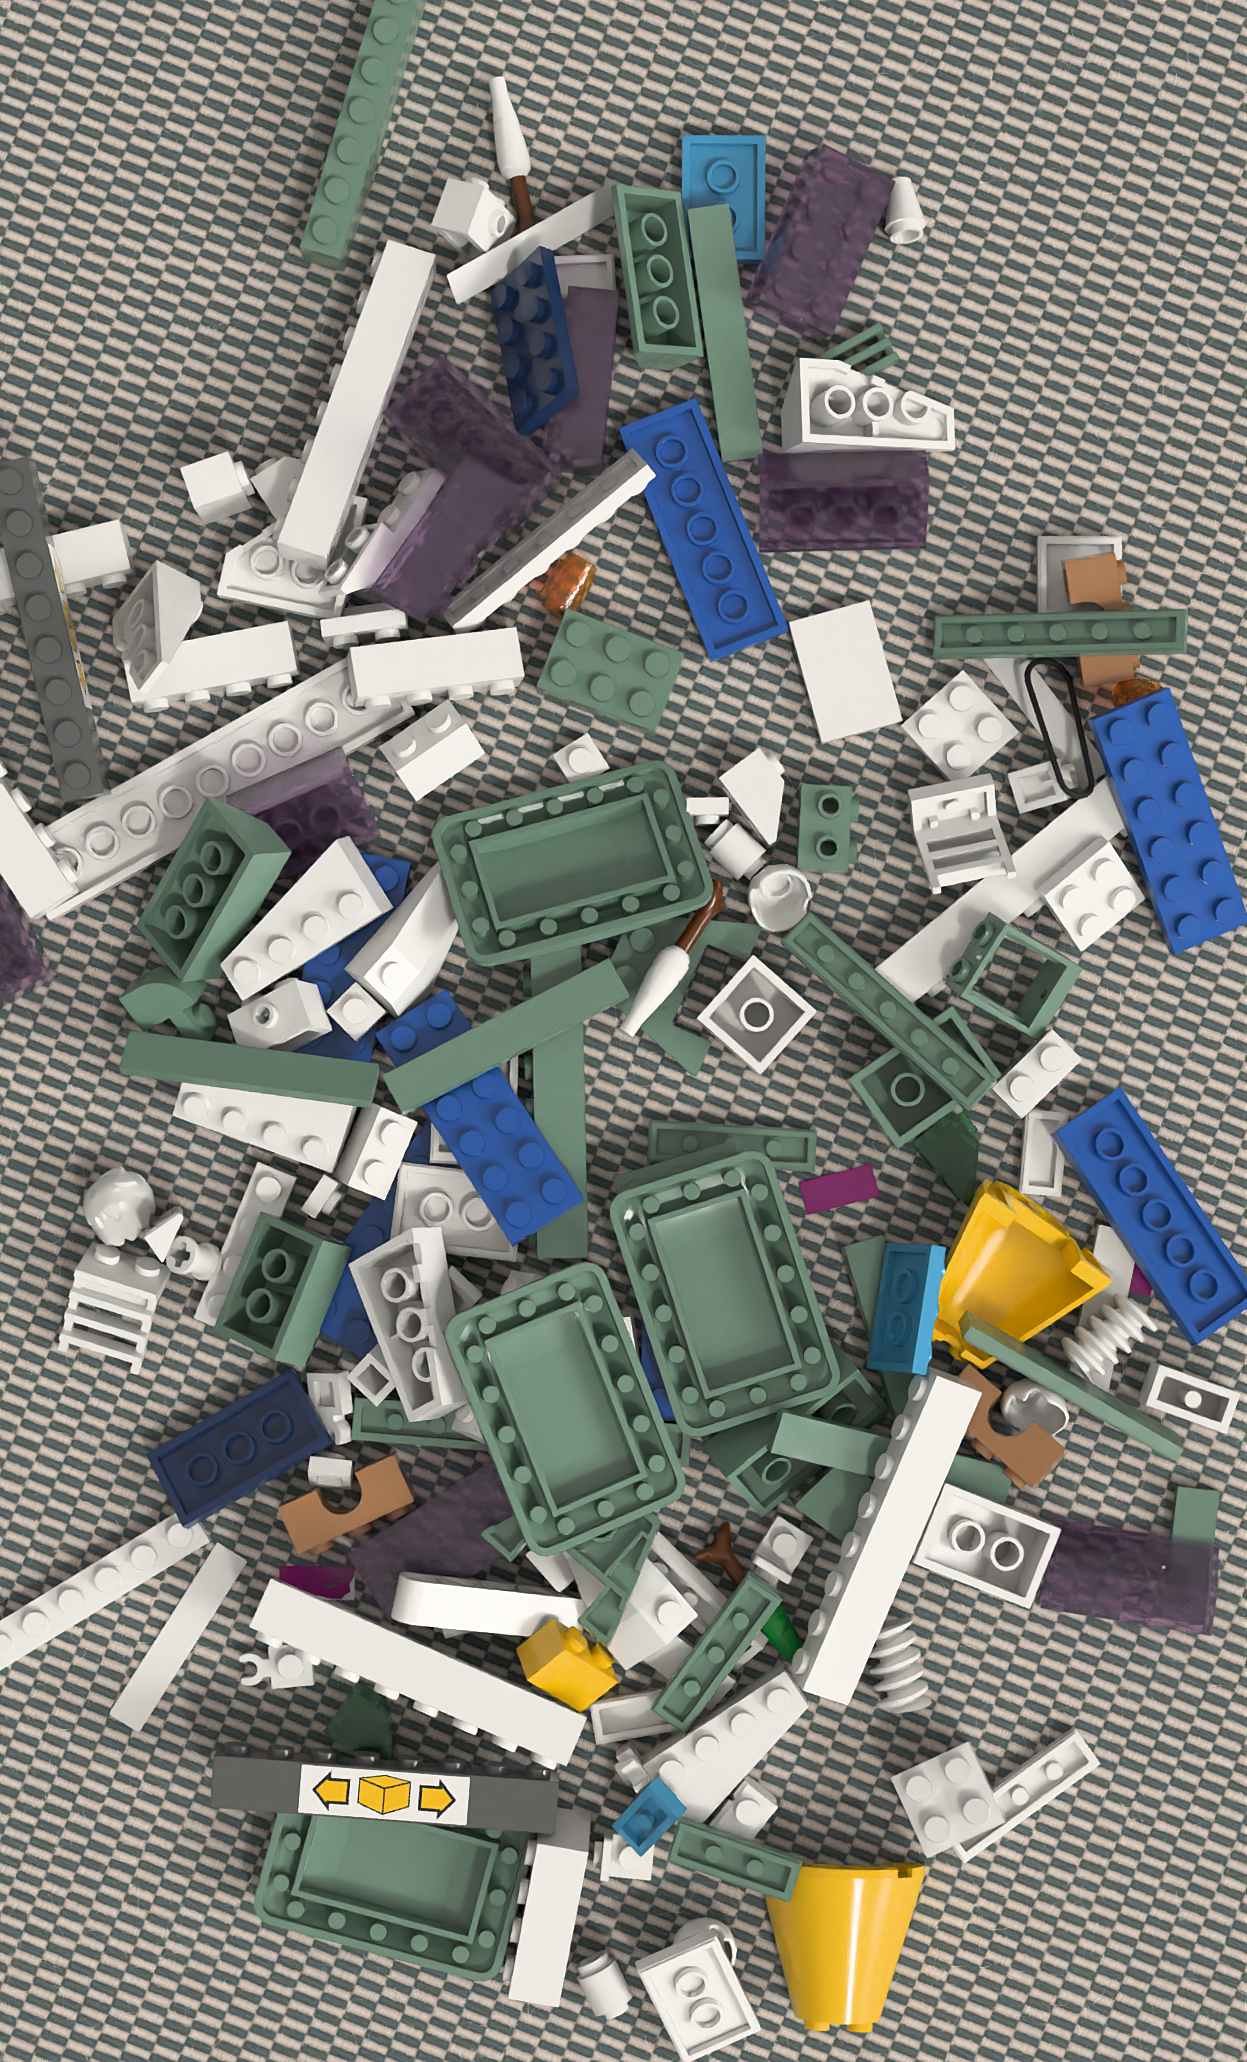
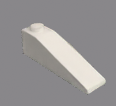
[112,560,203,694]
[562,1551,698,1670]

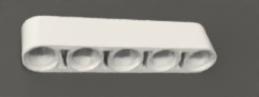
[391,1572,587,1637]

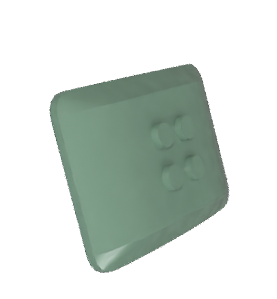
[432,760,713,967]
[609,1151,840,1437]
[444,1262,686,1557]
[254,1813,536,1982]

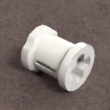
[166,1236,222,1281]

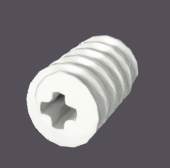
[1061,1293,1158,1384]
[869,1618,932,1713]

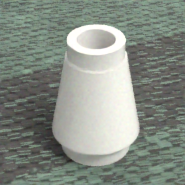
[885,177,926,244]

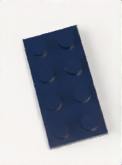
[490,246,580,437]
[146,1368,334,1530]

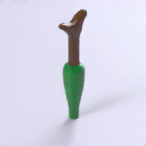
[693,1522,804,1664]

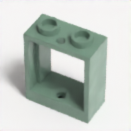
[945,912,1083,1040]

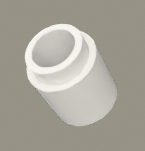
[704,819,767,881]
[576,1950,633,2020]

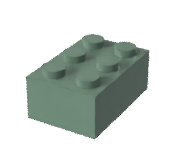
[536,608,685,738]
[845,1006,1002,1149]
[213,1211,352,1367]

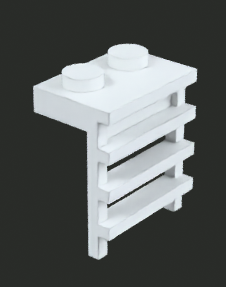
[320,566,410,649]
[908,773,1017,894]
[58,1242,171,1375]

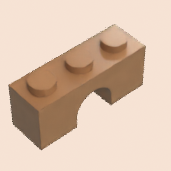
[1061,552,1140,688]
[958,1364,1068,1490]
[277,1451,417,1556]

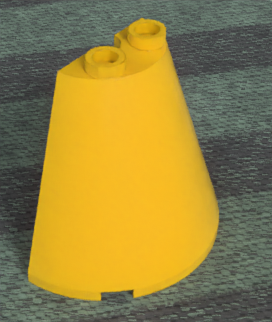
[932,1179,1112,1370]
[764,1862,925,2033]

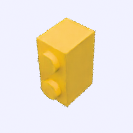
[516,1618,618,1712]

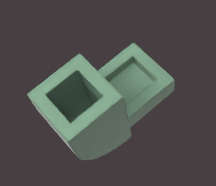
[119,966,219,1041]

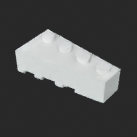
[220,836,394,1001]
[172,1083,358,1173]
[348,1227,469,1422]
[642,1662,809,1823]
[502,1807,591,2007]

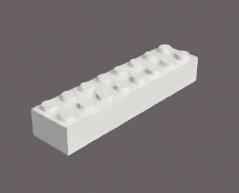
[249,1578,587,1770]

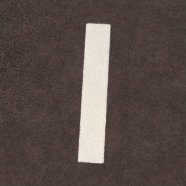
[447,180,617,304]
[983,610,1106,789]
[110,1543,247,1732]

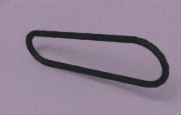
[1024,657,1095,799]

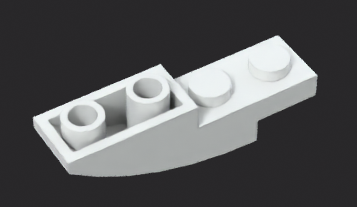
[318,468,445,598]

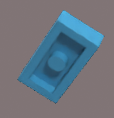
[612,1777,687,1857]

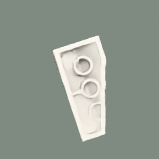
[781,358,955,455]
[344,861,459,1020]

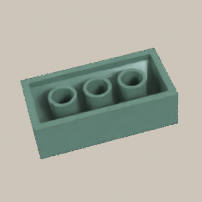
[611,184,704,370]
[136,797,292,982]
[702,1339,890,1518]

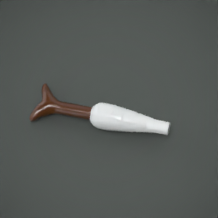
[489,77,537,238]
[618,879,726,1038]

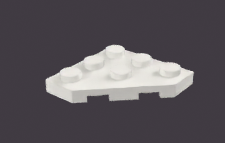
[217,496,369,620]

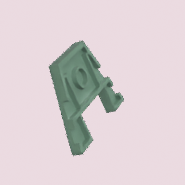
[611,917,762,1077]
[481,1512,661,1648]

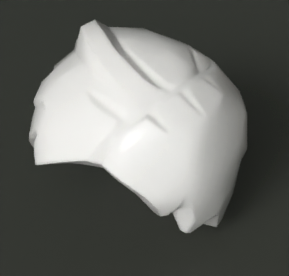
[83,1166,156,1246]

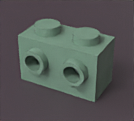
[796,784,859,874]

